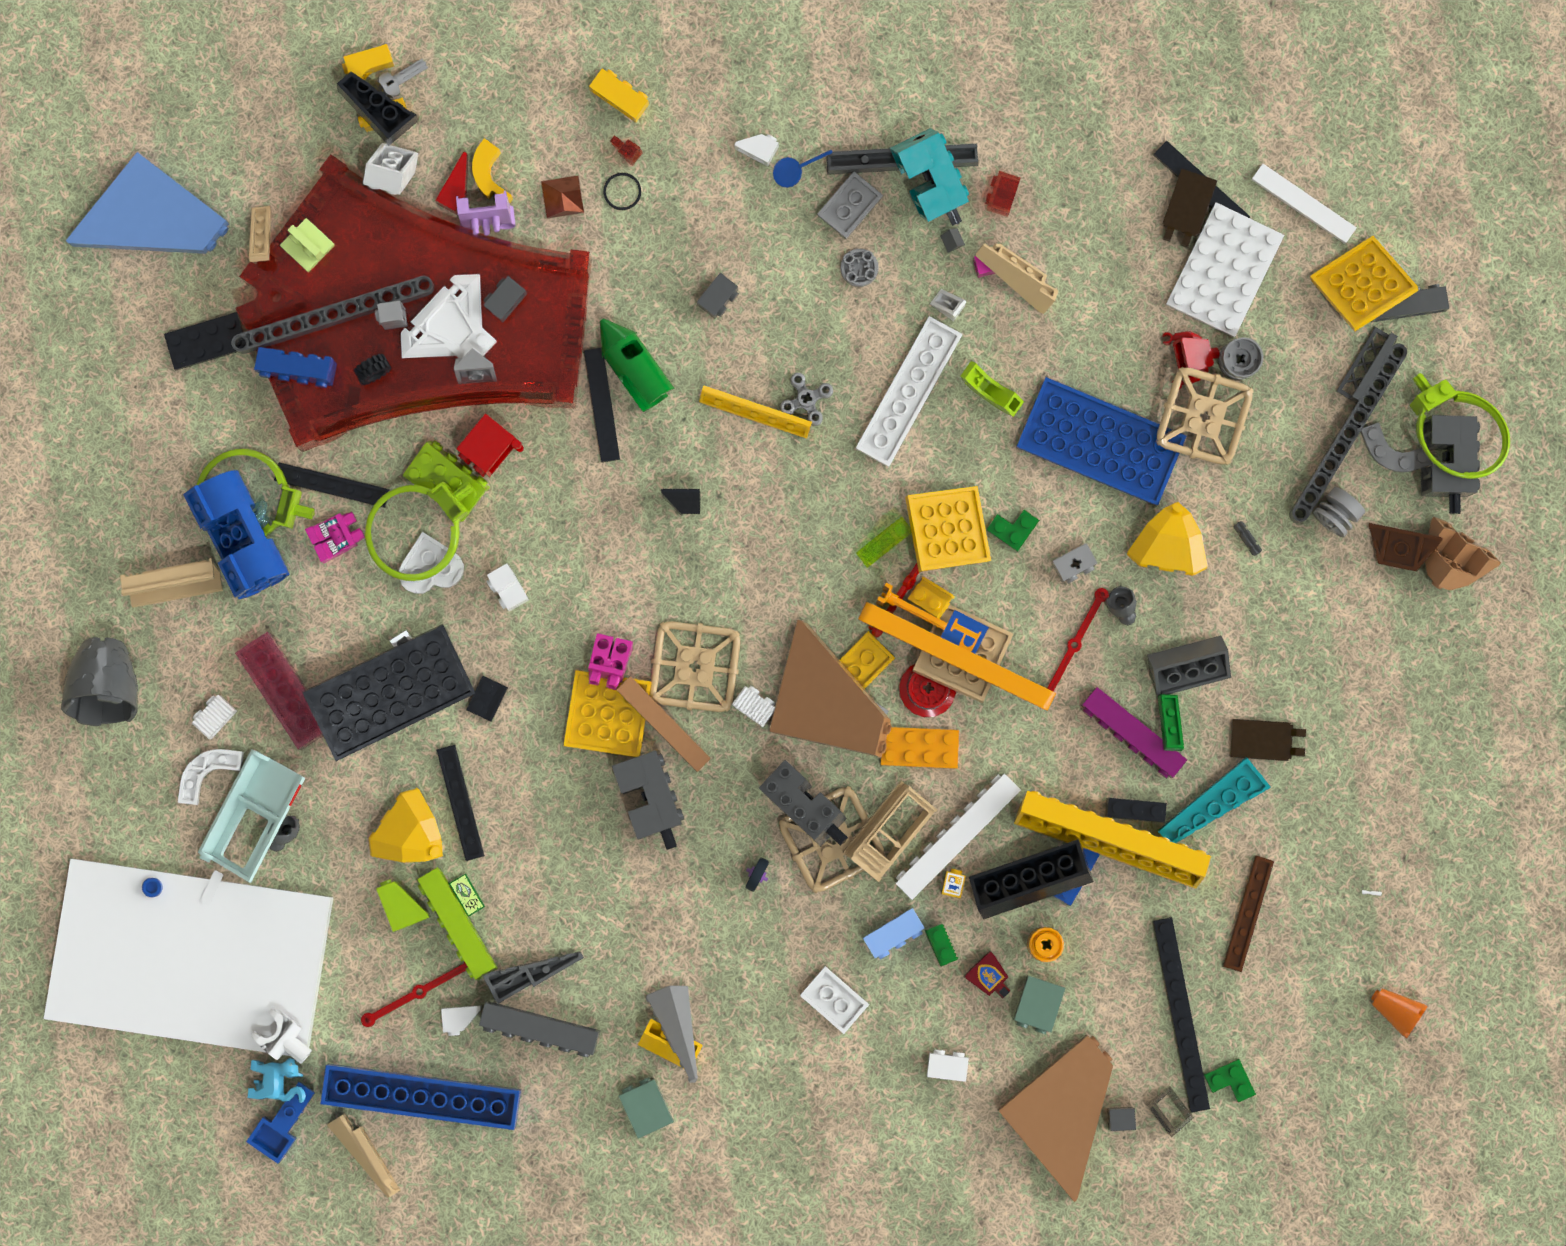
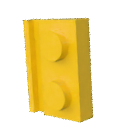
[907,576,955,619]

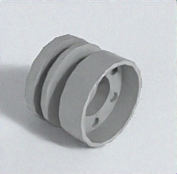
[1218,337,1264,380]
[1313,487,1365,538]

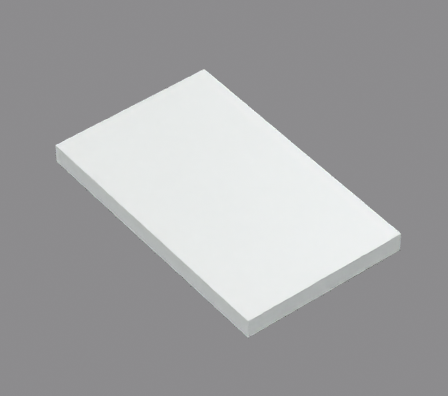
[44,859,333,1056]

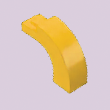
[472,138,513,203]

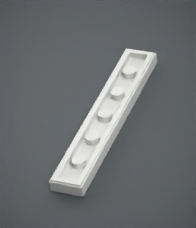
[1252,164,1357,244]

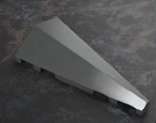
[482,952,584,1004]

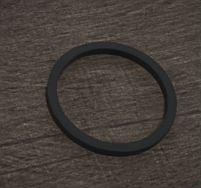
[603,173,641,210]

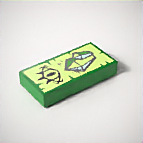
[449,874,485,917]

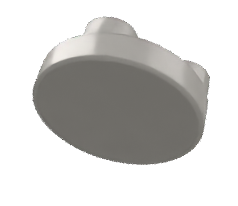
[840,249,878,287]

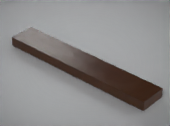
[1222,855,1274,972]

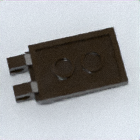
[1162,169,1218,248]
[1230,719,1306,761]

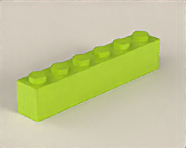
[417,867,498,980]

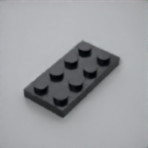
[164,312,246,371]

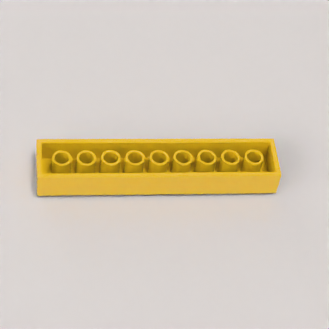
[1014,791,1211,889]

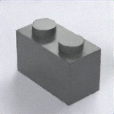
[697,273,739,319]
[484,276,527,323]

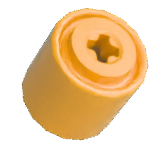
[1027,927,1064,962]

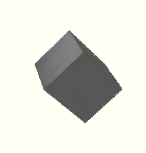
[1107,1107,1136,1131]

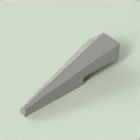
[646,986,698,1083]

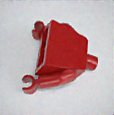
[1162,331,1220,390]

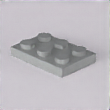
[817,172,883,239]

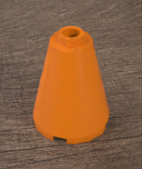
[1371,988,1428,1038]

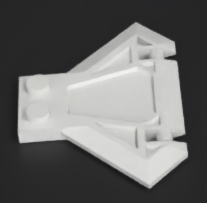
[401,274,497,358]

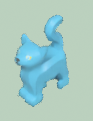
[247,1058,306,1103]

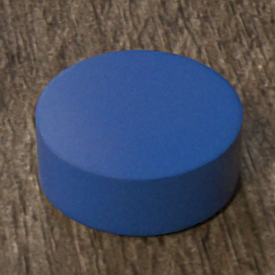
[142,878,163,897]

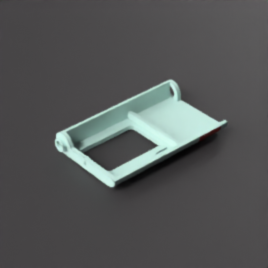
[198,749,305,883]

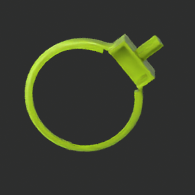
[1409,373,1510,479]
[196,449,315,536]
[365,481,475,581]

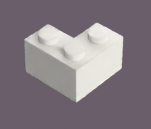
[486,564,529,611]

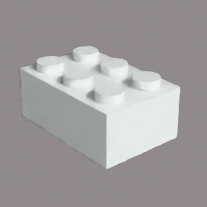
[363,143,418,195]

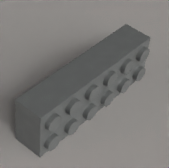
[479,1001,601,1058]

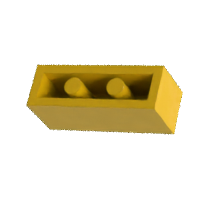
[589,68,649,123]
[638,1019,703,1067]

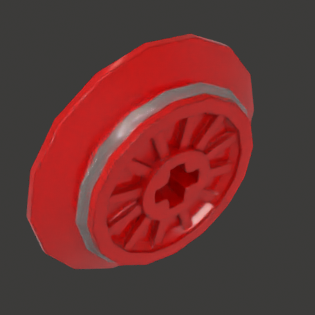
[899,664,956,718]

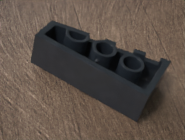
[337,72,417,146]

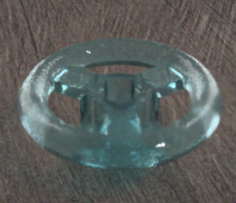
[252,500,269,528]

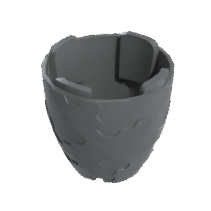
[61,637,138,727]

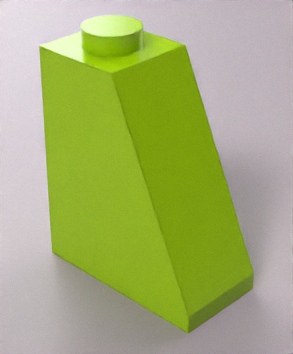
[376,879,431,932]

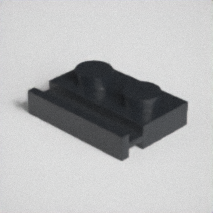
[466,676,508,722]

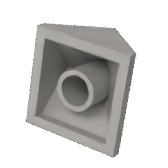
[454,348,497,388]

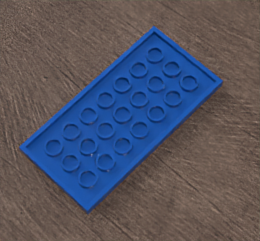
[1016,377,1187,506]

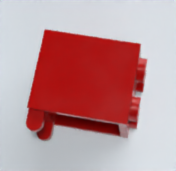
[456,413,524,478]

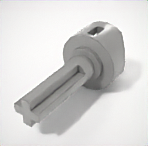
[376,59,428,98]

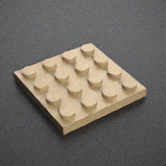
[913,605,1013,703]

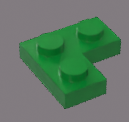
[987,510,1040,552]
[1204,1059,1256,1103]

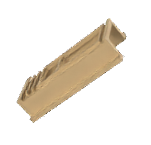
[120,558,223,607]
[842,781,937,882]

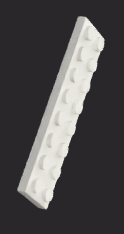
[856,316,962,467]

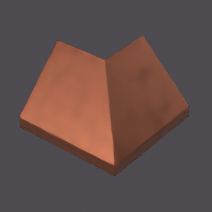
[541,176,584,218]

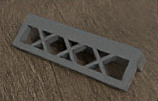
[1336,327,1398,403]

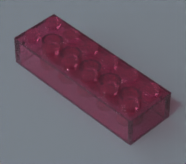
[235,632,323,750]

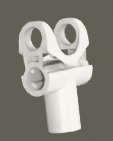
[251,1008,312,1064]

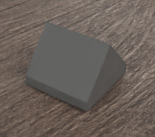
[940,228,965,253]

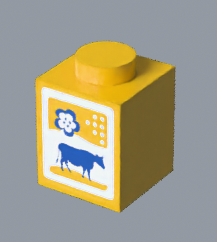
[941,868,966,898]

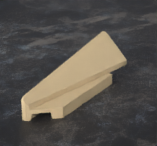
[976,244,1058,314]
[327,1114,400,1198]

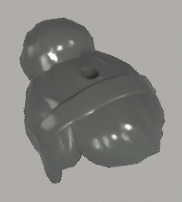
[1106,585,1137,626]
[270,816,300,852]

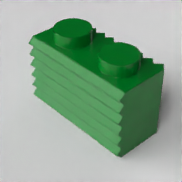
[925,924,958,967]

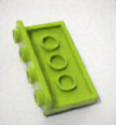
[403,441,490,522]

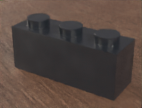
[1105,798,1167,823]

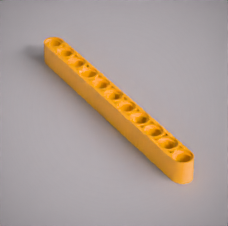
[858,602,1056,711]

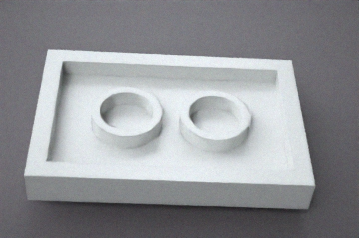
[800,966,869,1034]

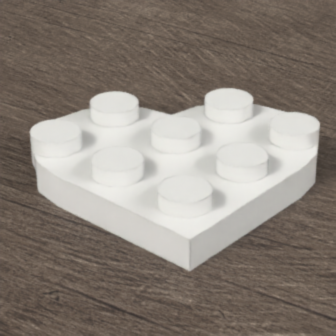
[399,532,464,594]

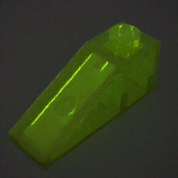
[856,517,912,568]

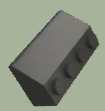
[1147,635,1231,697]

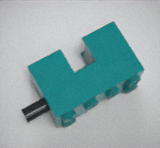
[890,128,969,226]

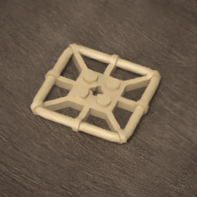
[1156,367,1254,465]
[650,621,741,712]
[779,786,886,893]

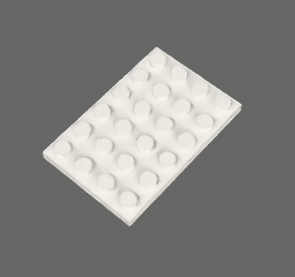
[1166,203,1284,338]

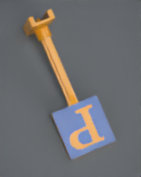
[876,583,989,654]

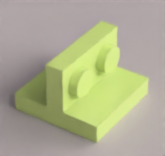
[280,218,335,273]

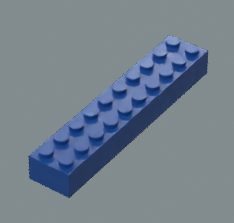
[320,1064,522,1130]

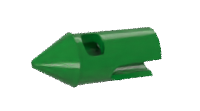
[599,318,675,412]

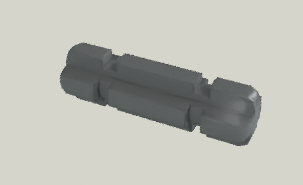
[1234,521,1262,556]

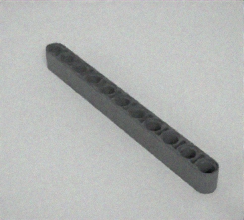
[231,276,434,354]
[1289,343,1407,524]

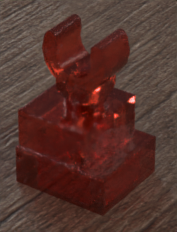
[610,135,643,166]

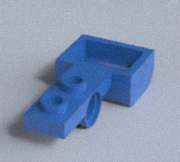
[246,1082,316,1164]

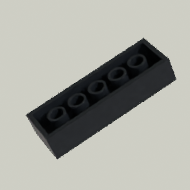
[969,839,1094,919]

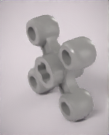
[780,373,833,426]

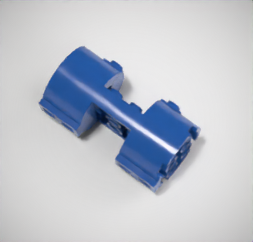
[183,470,290,599]

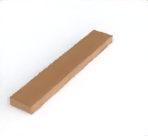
[616,676,711,772]

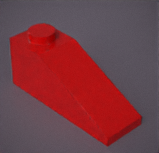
[435,152,469,215]

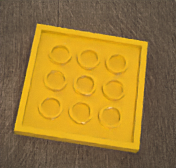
[1310,236,1418,332]
[905,486,991,572]
[563,670,652,757]

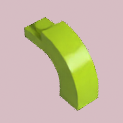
[960,361,1024,417]

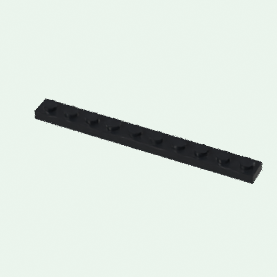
[1153,917,1210,1113]

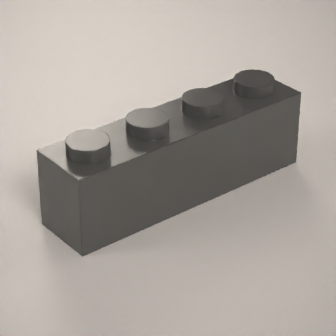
[1371,284,1450,323]

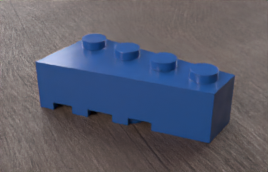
[254,347,337,388]

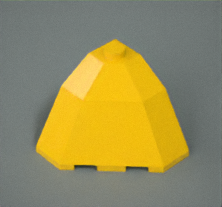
[1127,502,1207,576]
[369,788,443,863]

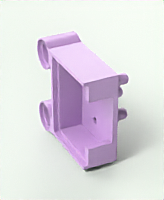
[456,191,515,236]

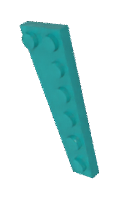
[1157,757,1271,843]

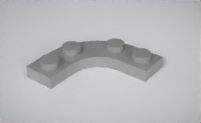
[1361,423,1433,472]

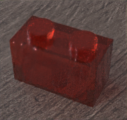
[984,171,1021,217]

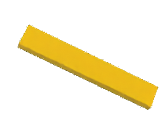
[699,386,812,439]

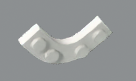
[178,749,244,805]

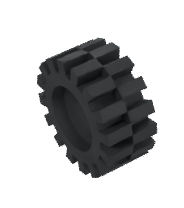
[354,354,391,385]

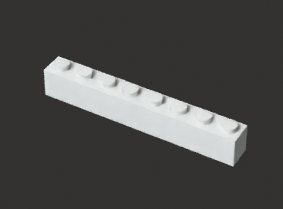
[895,774,1021,900]

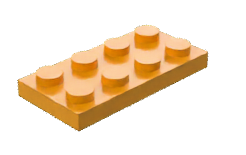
[881,727,959,769]

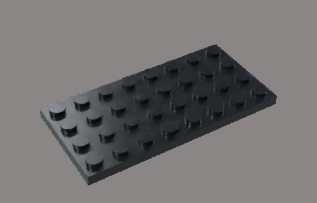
[302,624,476,761]

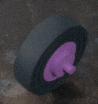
[745,858,769,892]

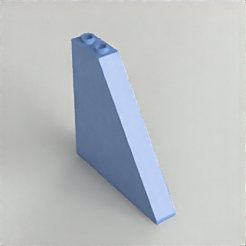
[66,152,229,254]

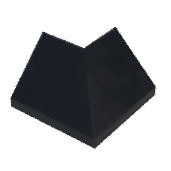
[661,489,701,516]

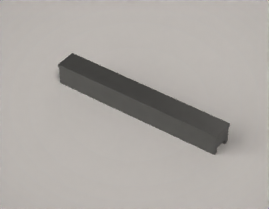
[826,143,978,175]

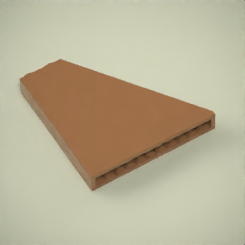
[770,620,891,758]
[998,1035,1113,1202]

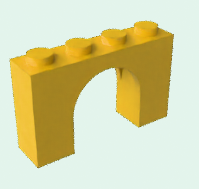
[342,44,407,132]

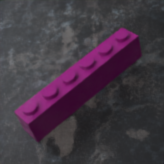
[1081,687,1187,779]

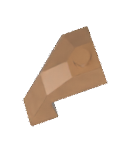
[1425,517,1501,590]

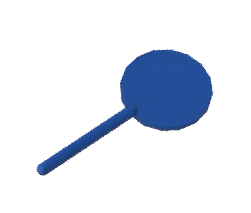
[773,150,833,188]

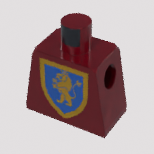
[963,951,1011,999]

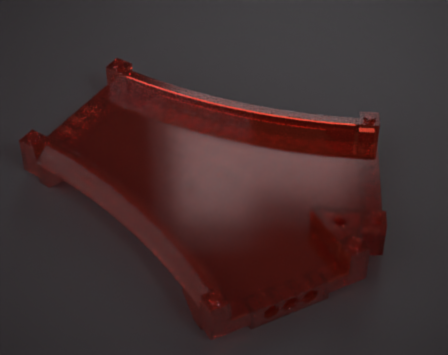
[235,154,592,452]

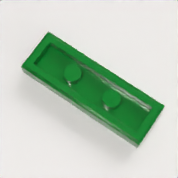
[1158,694,1184,751]

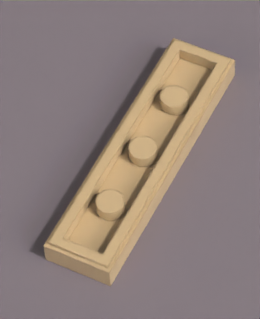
[249,206,272,262]

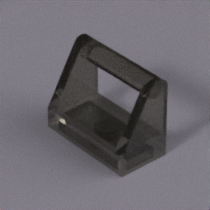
[1146,1086,1194,1137]

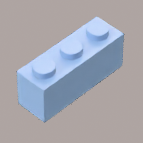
[863,908,924,959]

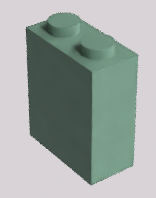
[1013,975,1065,1035]
[619,1077,674,1139]

